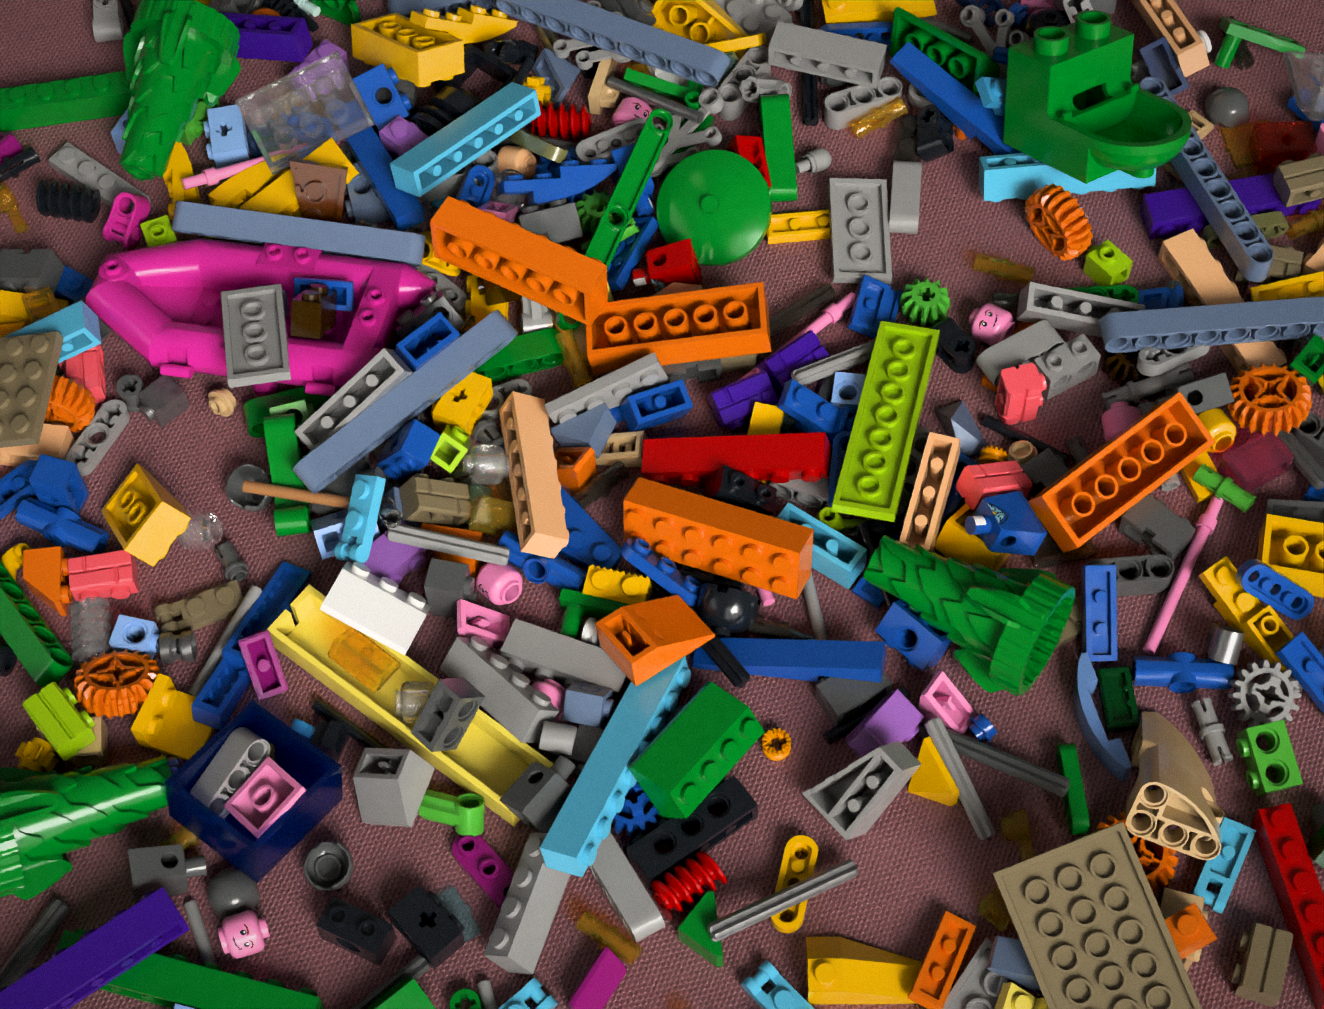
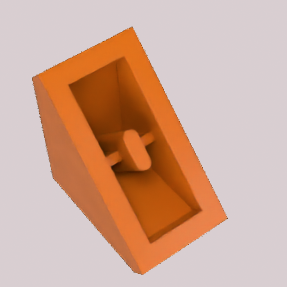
[554,447,597,494]

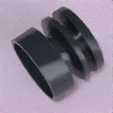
[409,86,476,137]

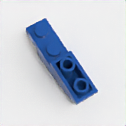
[498,159,617,206]
[777,379,856,446]

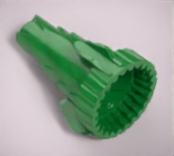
[118,0,241,181]
[864,535,1076,696]
[0,755,178,900]

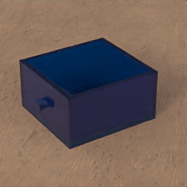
[165,700,343,883]

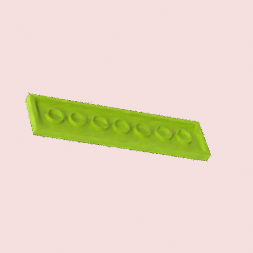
[832,321,940,522]

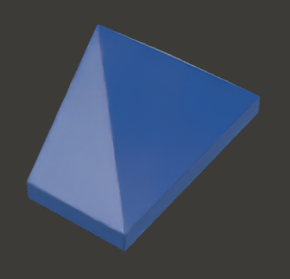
[294,277,354,311]

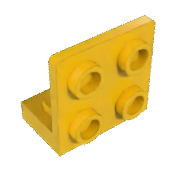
[131,673,214,763]

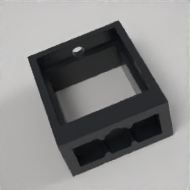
[435,43,517,106]

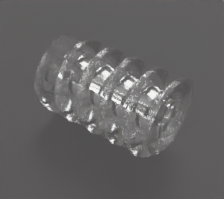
[69,597,112,667]

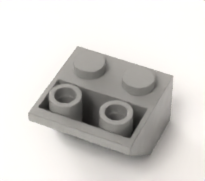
[353,748,435,827]

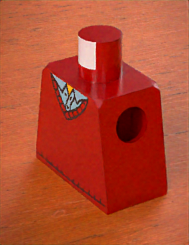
[632,238,703,294]

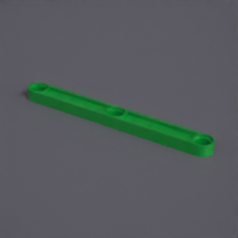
[555,109,673,332]

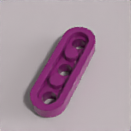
[452,835,514,911]

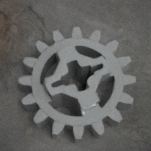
[1228,660,1301,728]

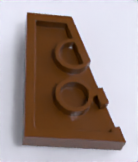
[289,158,348,223]

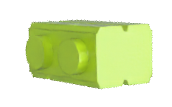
[22,682,96,761]

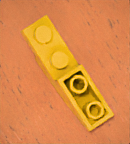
[409,4,517,44]
[163,142,201,221]
[202,155,292,240]
[1198,556,1293,672]

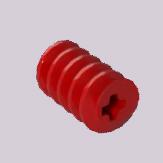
[532,101,592,140]
[651,851,727,920]

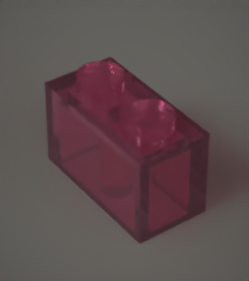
[1217,432,1294,493]

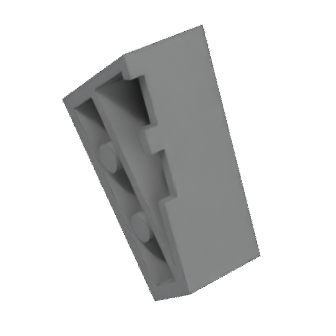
[802,741,921,841]

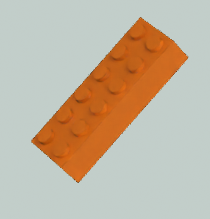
[430,196,608,326]
[586,282,772,374]
[1028,392,1216,553]
[623,477,814,599]

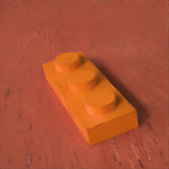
[907,911,976,1009]

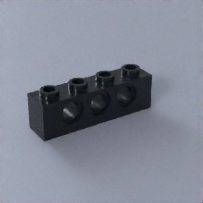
[627,775,758,890]

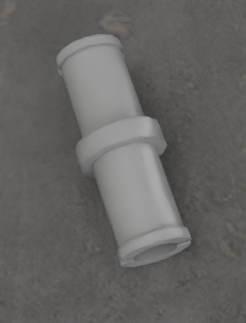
[1191,698,1234,766]

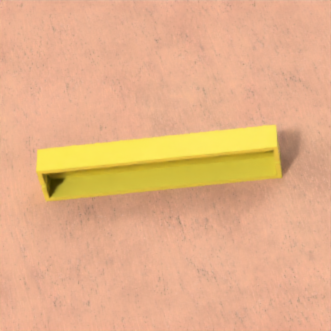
[267,584,553,827]

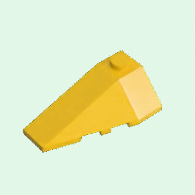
[652,0,750,66]
[821,0,937,24]
[805,937,922,1005]

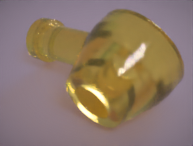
[0,183,29,233]
[1000,808,1035,861]

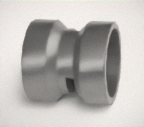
[159,630,197,664]

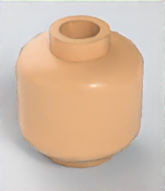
[496,145,537,181]

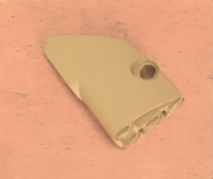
[1126,712,1225,860]

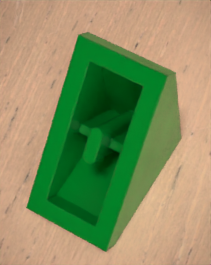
[1288,334,1324,388]
[678,891,723,967]

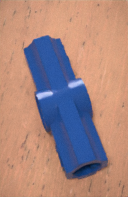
[15,497,109,555]
[497,530,587,592]
[1132,652,1234,693]

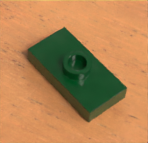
[1096,666,1140,732]

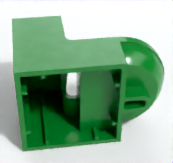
[1003,10,1192,184]

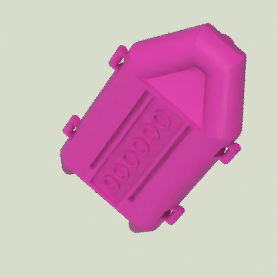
[86,238,436,397]

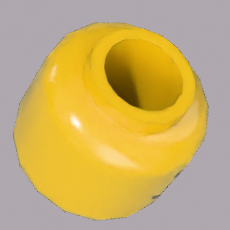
[1196,408,1237,453]

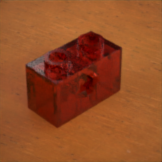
[1249,121,1317,169]

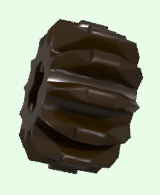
[1104,350,1149,387]

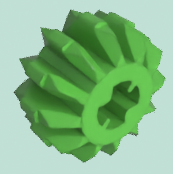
[576,189,623,235]
[900,276,951,327]

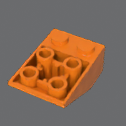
[595,595,715,687]

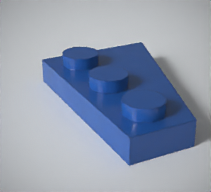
[559,487,623,572]

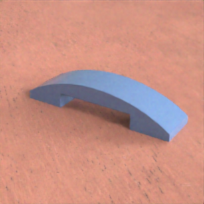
[1073,652,1132,781]

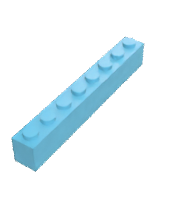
[540,656,691,877]

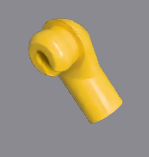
[1,543,31,581]

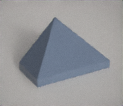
[532,48,581,108]
[936,400,987,458]

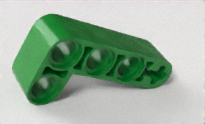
[759,93,797,202]
[263,413,312,537]

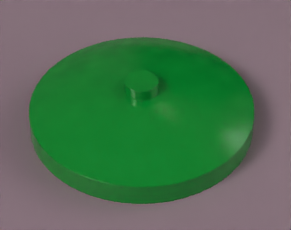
[656,150,772,267]

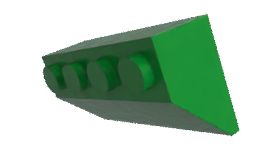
[889,7,1000,99]
[628,682,765,819]

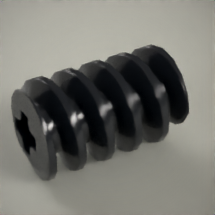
[36,180,101,223]

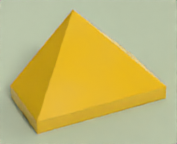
[907,736,960,807]

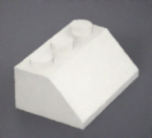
[319,561,431,656]

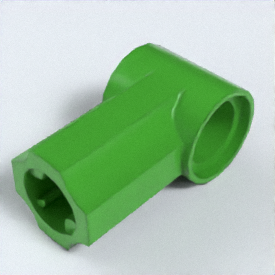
[419,789,485,837]

